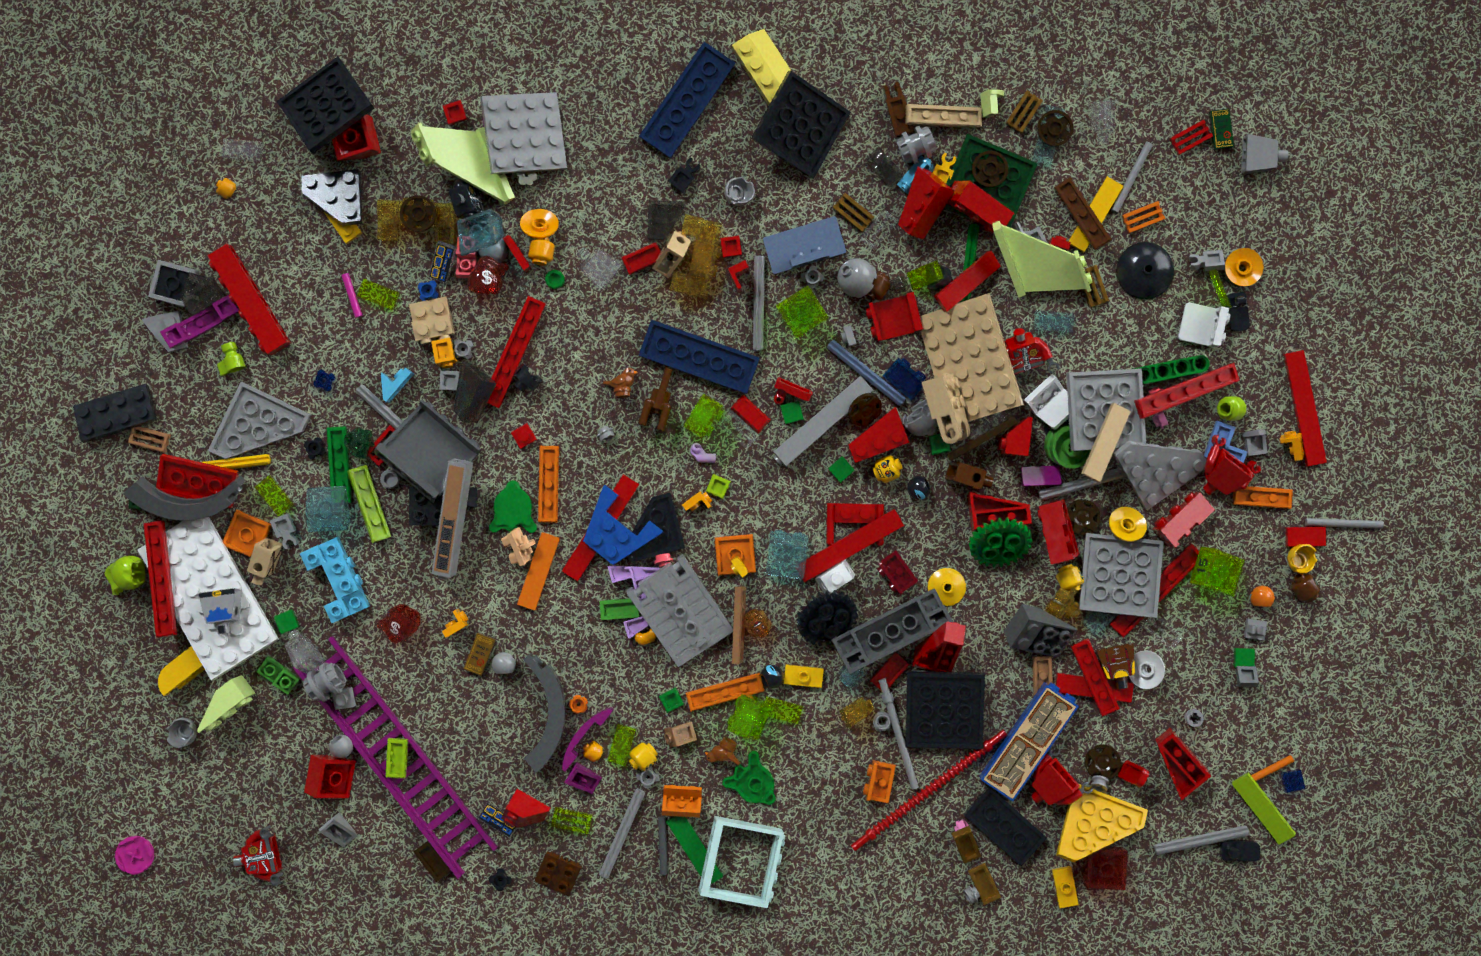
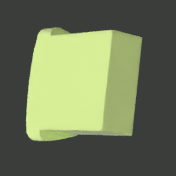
[980,90,1004,118]

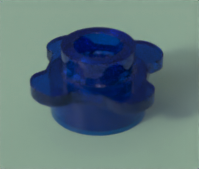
[313,370,336,391]

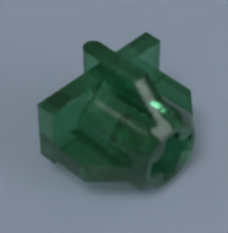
[344,427,375,459]

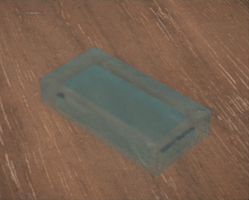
[1034,310,1074,333]

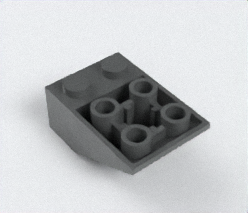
[1003,604,1077,658]

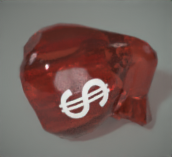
[468,255,508,294]
[377,604,421,643]

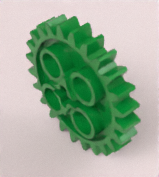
[969,517,1033,568]

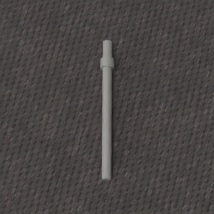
[878,678,919,790]

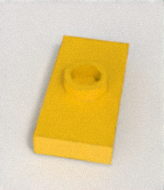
[731,556,748,577]
[784,664,824,688]
[1052,866,1079,908]

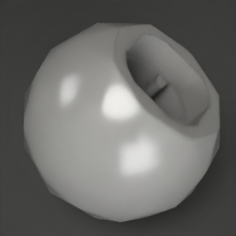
[491,652,516,674]
[329,735,353,759]

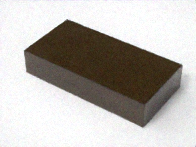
[414,841,451,882]

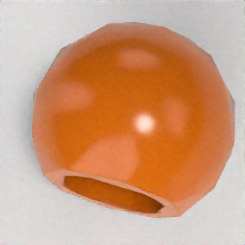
[1250,585,1275,607]

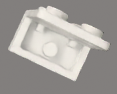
[1178,302,1230,348]
[1024,374,1069,429]

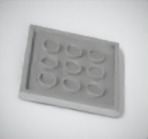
[480,92,567,174]
[1066,369,1146,451]
[1078,533,1164,618]

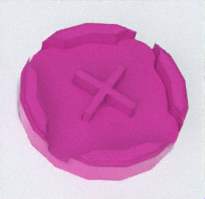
[115,836,155,875]

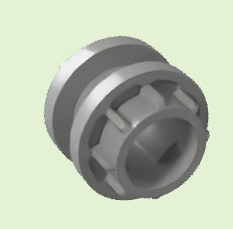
[896,126,937,165]
[303,663,346,702]

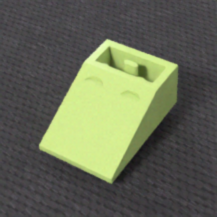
[197,675,255,733]

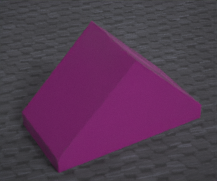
[565,762,602,794]

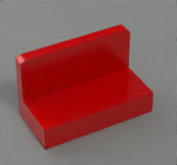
[728,260,749,293]

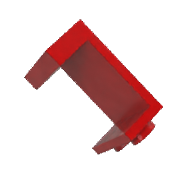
[865,292,923,342]

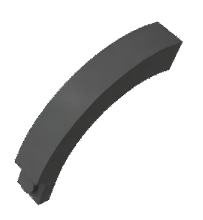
[123,475,246,520]
[523,653,566,773]

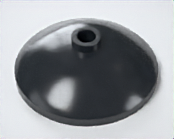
[1116,242,1174,299]

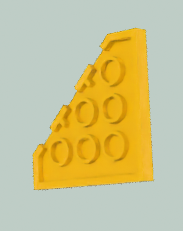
[1056,784,1148,862]

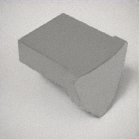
[1242,429,1268,456]

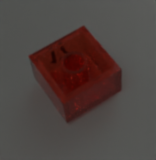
[1082,846,1128,890]

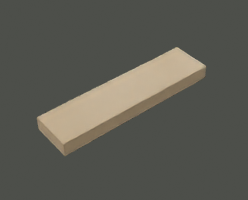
[906,104,982,128]
[1081,403,1131,482]

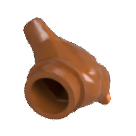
[603,367,638,398]
[705,737,741,765]

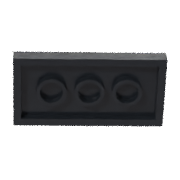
[73,383,157,443]
[963,785,1047,867]

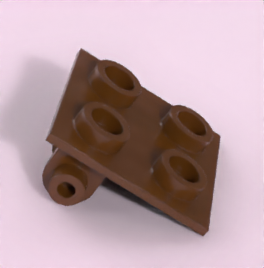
[534,851,582,896]

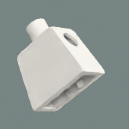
[815,560,855,594]

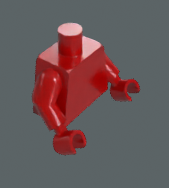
[1203,435,1261,495]

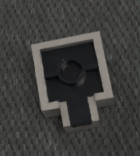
[148,260,207,308]

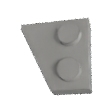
[142,310,189,352]

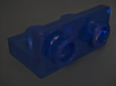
[882,358,926,401]

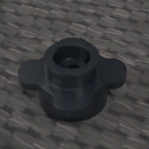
[304,437,326,459]
[489,868,512,891]

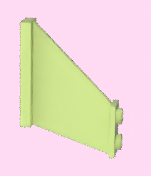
[411,123,515,206]
[992,221,1093,297]

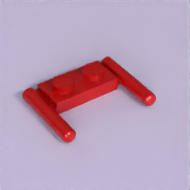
[826,503,884,546]

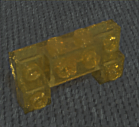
[377,198,457,245]
[669,214,722,299]

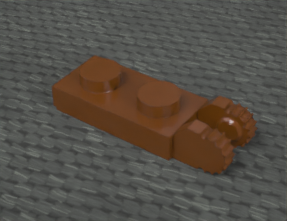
[882,82,915,138]

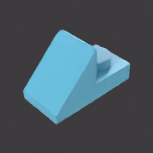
[381,368,414,403]

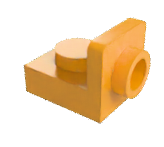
[431,337,458,369]
[1280,431,1304,461]
[682,491,712,511]
[442,608,468,638]

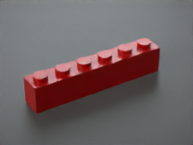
[207,244,291,355]

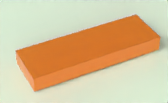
[1233,486,1293,509]

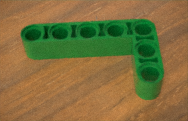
[1133,355,1210,384]

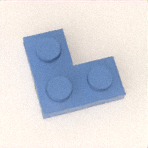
[1204,421,1247,463]

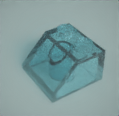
[457,209,504,256]
[305,486,351,532]

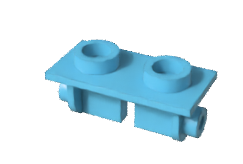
[896,156,935,194]

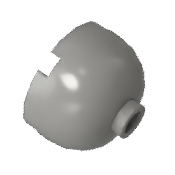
[837,258,877,298]
[901,400,938,436]

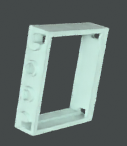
[698,816,785,908]

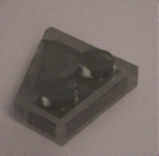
[647,200,686,240]

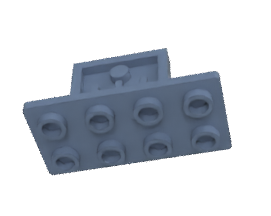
[763,216,846,274]

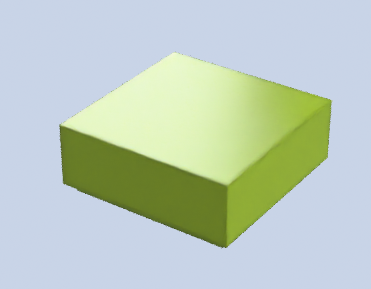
[706,474,731,499]

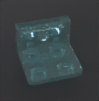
[766,530,808,579]

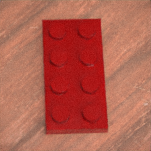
[156,454,239,508]

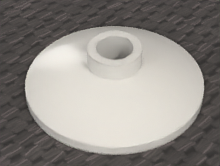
[1129,650,1165,689]

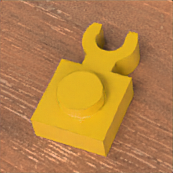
[933,153,956,183]

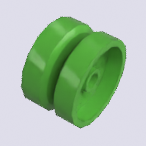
[1044,424,1091,469]

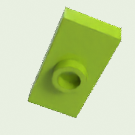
[386,738,408,779]

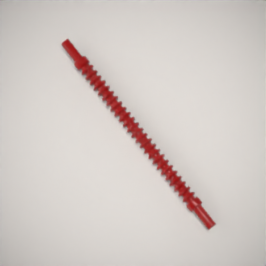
[851,730,1008,851]

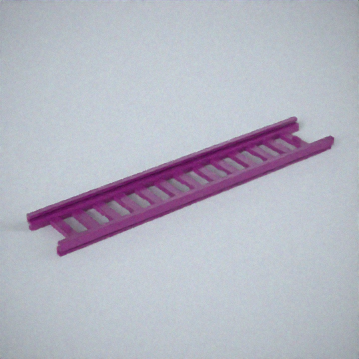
[293,636,498,879]

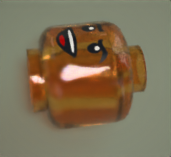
[743,609,772,638]

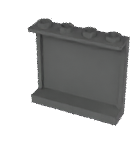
[374,399,481,503]

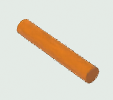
[1251,755,1294,781]

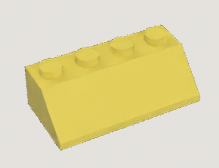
[732,29,791,106]

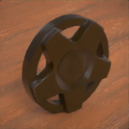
[1037,110,1074,147]
[972,151,1008,187]
[400,195,437,232]
[848,393,882,427]
[1067,499,1101,535]
[1084,744,1121,780]

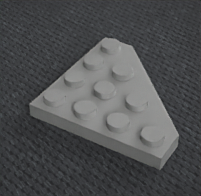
[208,382,311,459]
[1113,441,1206,510]

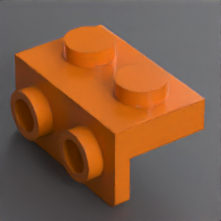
[863,760,896,803]
[662,785,702,818]

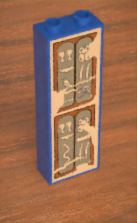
[979,682,1079,801]

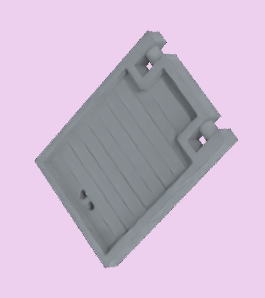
[626,554,733,667]

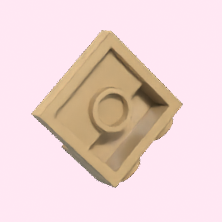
[409,297,455,345]

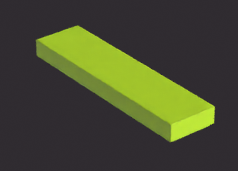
[347,465,391,543]
[1232,772,1296,845]

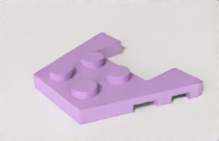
[608,566,660,638]

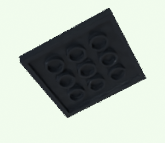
[277,56,374,154]
[750,71,851,179]
[905,671,985,749]

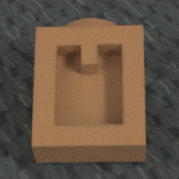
[664,721,697,747]

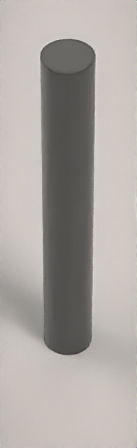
[658,816,668,875]

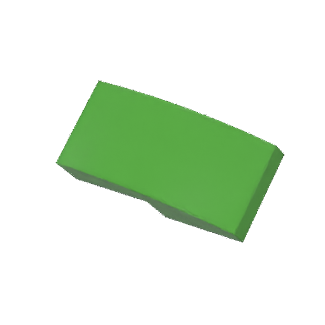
[256,655,300,694]

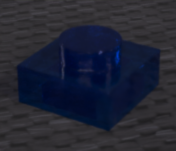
[1280,769,1305,793]

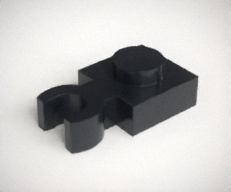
[668,158,701,193]

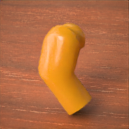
[635,628,657,645]

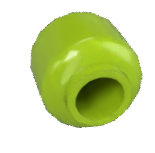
[1217,396,1246,421]

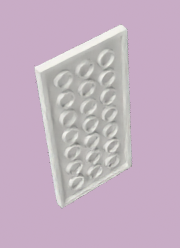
[138,517,279,680]

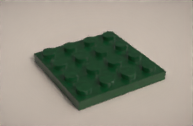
[944,134,1038,228]

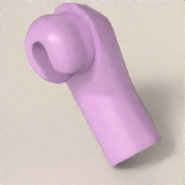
[690,443,716,463]

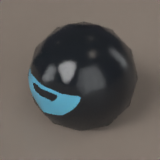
[907,476,931,500]
[760,665,784,689]

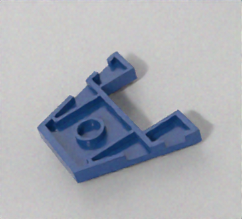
[583,485,664,565]

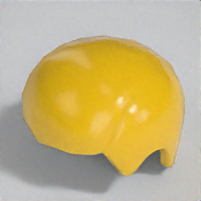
[1287,544,1317,574]

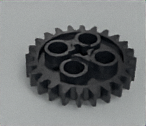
[796,590,859,646]

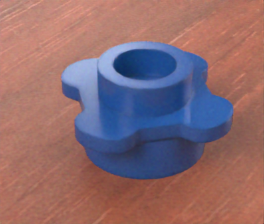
[418,280,439,301]

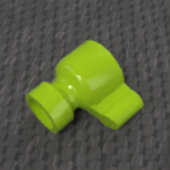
[217,342,246,376]

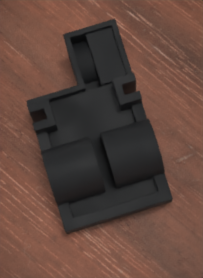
[409,487,477,525]

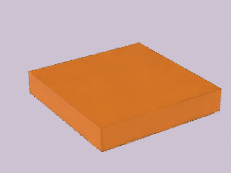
[223,510,272,557]
[715,534,756,576]

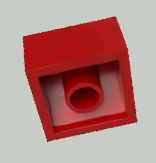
[332,114,381,161]
[997,417,1033,457]
[304,755,356,798]
[501,789,551,828]

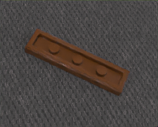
[1054,177,1112,251]

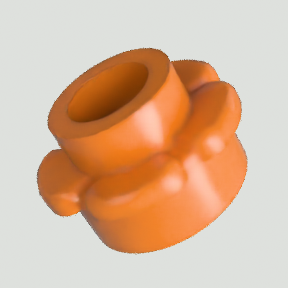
[569,695,588,714]

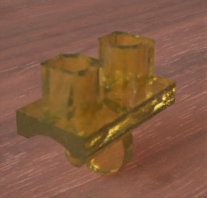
[1045,587,1080,619]
[839,697,874,728]

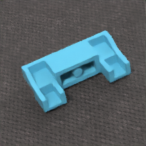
[300,537,370,623]

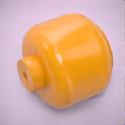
[216,178,236,199]
[583,741,603,762]

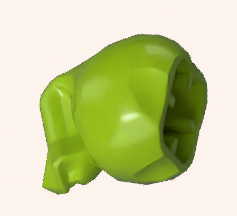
[105,556,146,595]

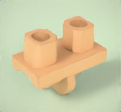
[501,527,535,566]

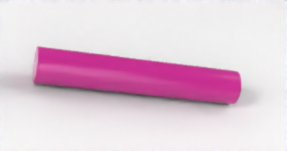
[341,273,363,318]

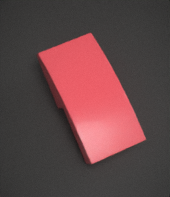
[456,237,477,278]

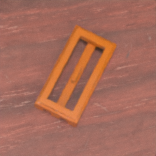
[1122,201,1166,234]

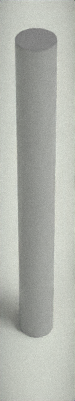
[1111,142,1153,213]
[1305,518,1384,529]

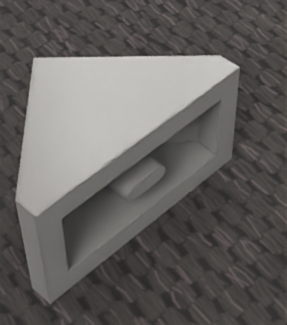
[318,812,358,847]

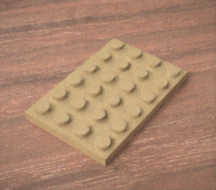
[920,293,1024,422]

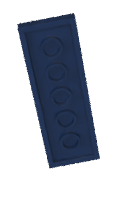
[639,42,736,159]
[638,319,760,394]

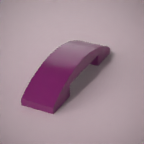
[160,295,239,349]
[562,707,614,771]

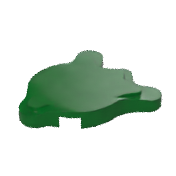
[489,480,538,533]
[722,750,776,805]

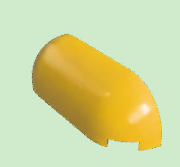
[158,646,205,696]

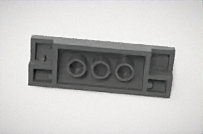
[831,588,953,674]

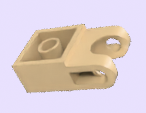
[921,373,970,444]

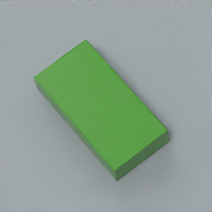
[599,598,639,620]

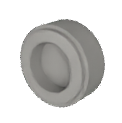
[380,470,400,489]

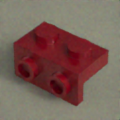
[877,550,918,595]

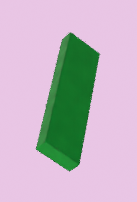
[326,426,352,504]
[666,816,723,885]

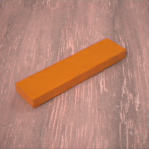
[538,446,559,523]
[517,532,560,610]
[686,672,764,711]

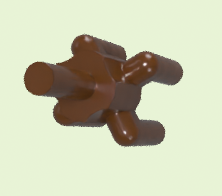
[638,368,672,432]

